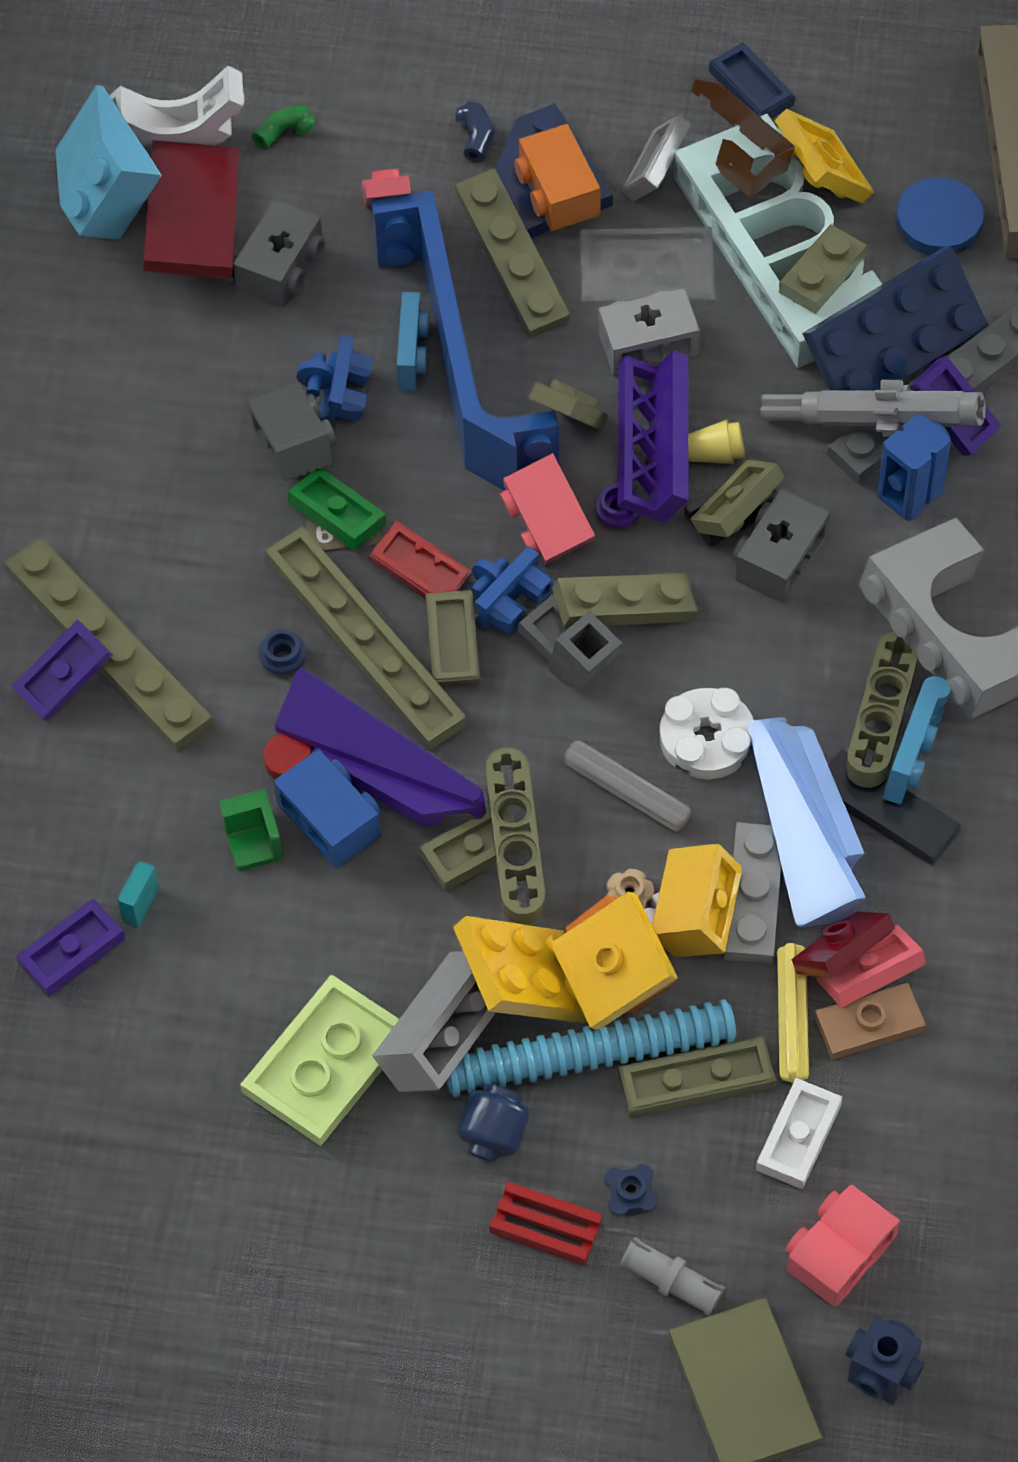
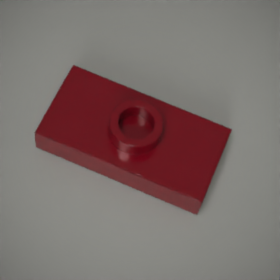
[791,911,895,978]

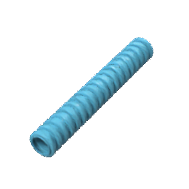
[446,999,736,1097]

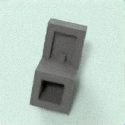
[518,595,623,688]

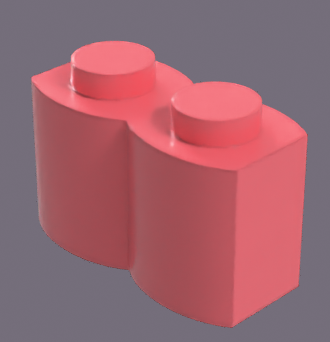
[785,1184,900,1308]

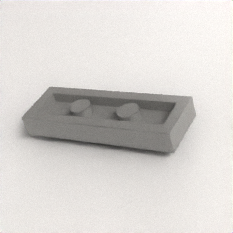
[724,822,781,965]

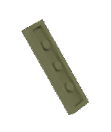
[455,168,570,339]

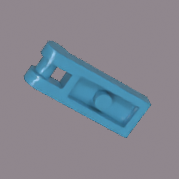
[883,676,951,805]

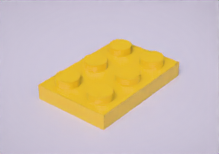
[453,916,587,1023]

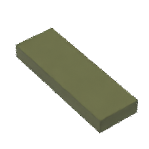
[618,1036,776,1118]

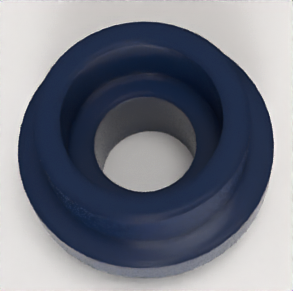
[259,629,306,675]

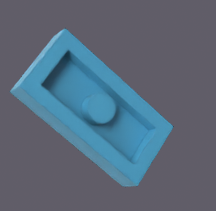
[397,292,429,391]

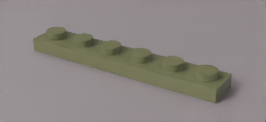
[265,526,467,751]
[4,537,214,753]

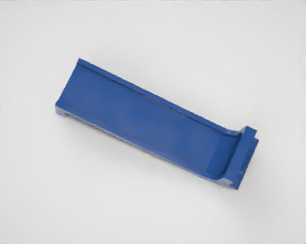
[371,190,559,491]

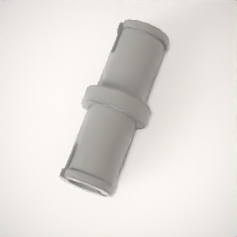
[620,1237,725,1316]

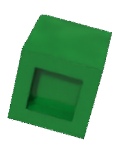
[219,788,284,871]

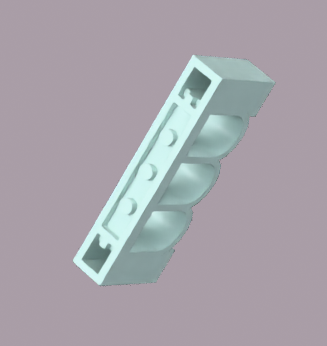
[674,114,882,368]

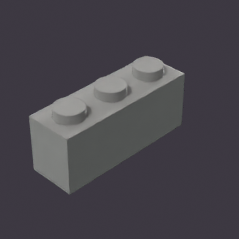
[372,951,496,1092]

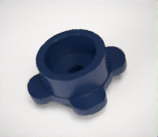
[604,1164,658,1216]

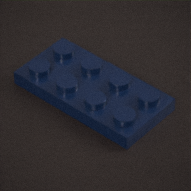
[802,247,989,391]

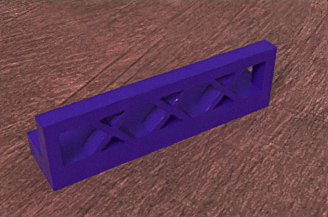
[617,350,689,524]

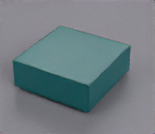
[117,861,160,928]

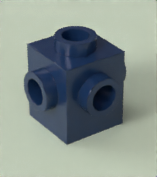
[845,1316,925,1406]

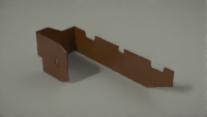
[691,78,795,197]

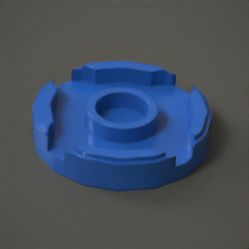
[896,177,984,255]

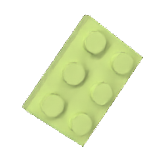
[240,974,399,1146]

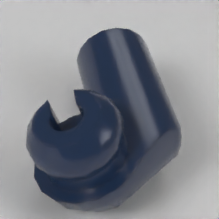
[455,101,495,163]

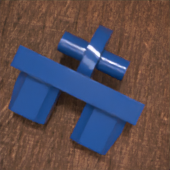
[297,334,374,424]
[470,546,553,635]

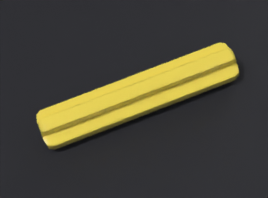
[777,943,809,1084]

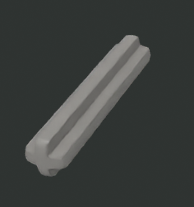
[564,741,691,831]

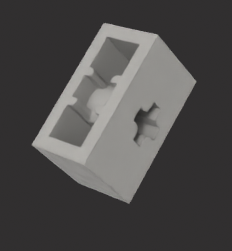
[599,288,700,376]

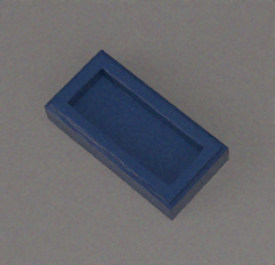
[709,42,795,119]

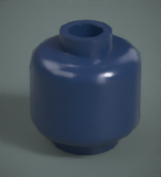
[457,1084,529,1163]

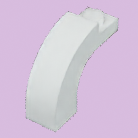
[110,66,245,158]

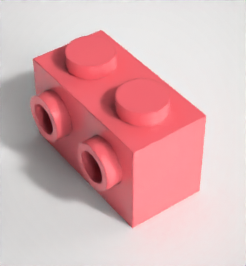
[499,453,595,565]

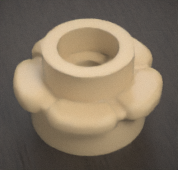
[607,869,654,909]

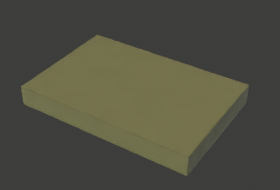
[669,1297,822,1462]

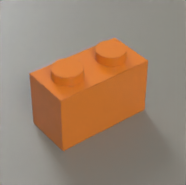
[514,124,600,231]

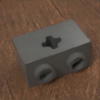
[233,199,326,308]
[733,488,830,604]

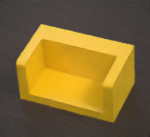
[652,844,743,957]

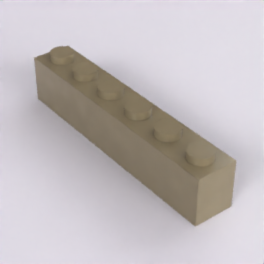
[976,24,1018,259]

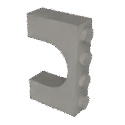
[859,518,1018,720]

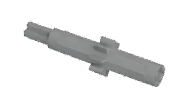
[760,380,986,437]

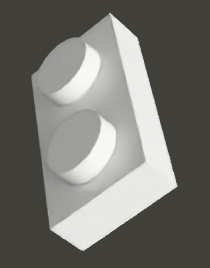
[756,1078,842,1190]

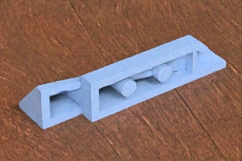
[748,717,865,928]

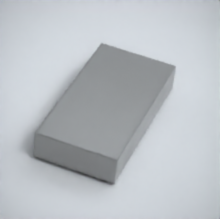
[622,115,691,202]

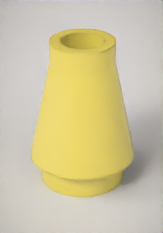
[688,419,745,464]

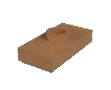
[815,983,926,1060]

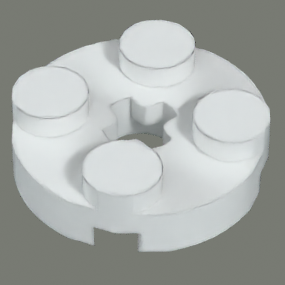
[660,688,754,780]

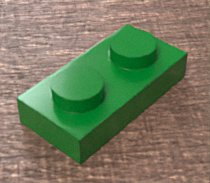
[288,468,386,551]

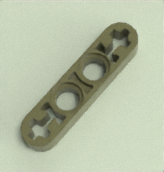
[846,632,919,788]
[486,747,545,925]

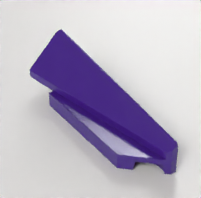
[274,668,486,827]

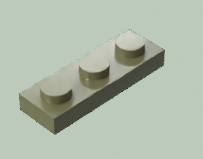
[528,379,609,431]
[552,573,698,627]

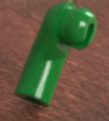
[251,104,316,150]

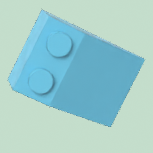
[55,85,162,239]

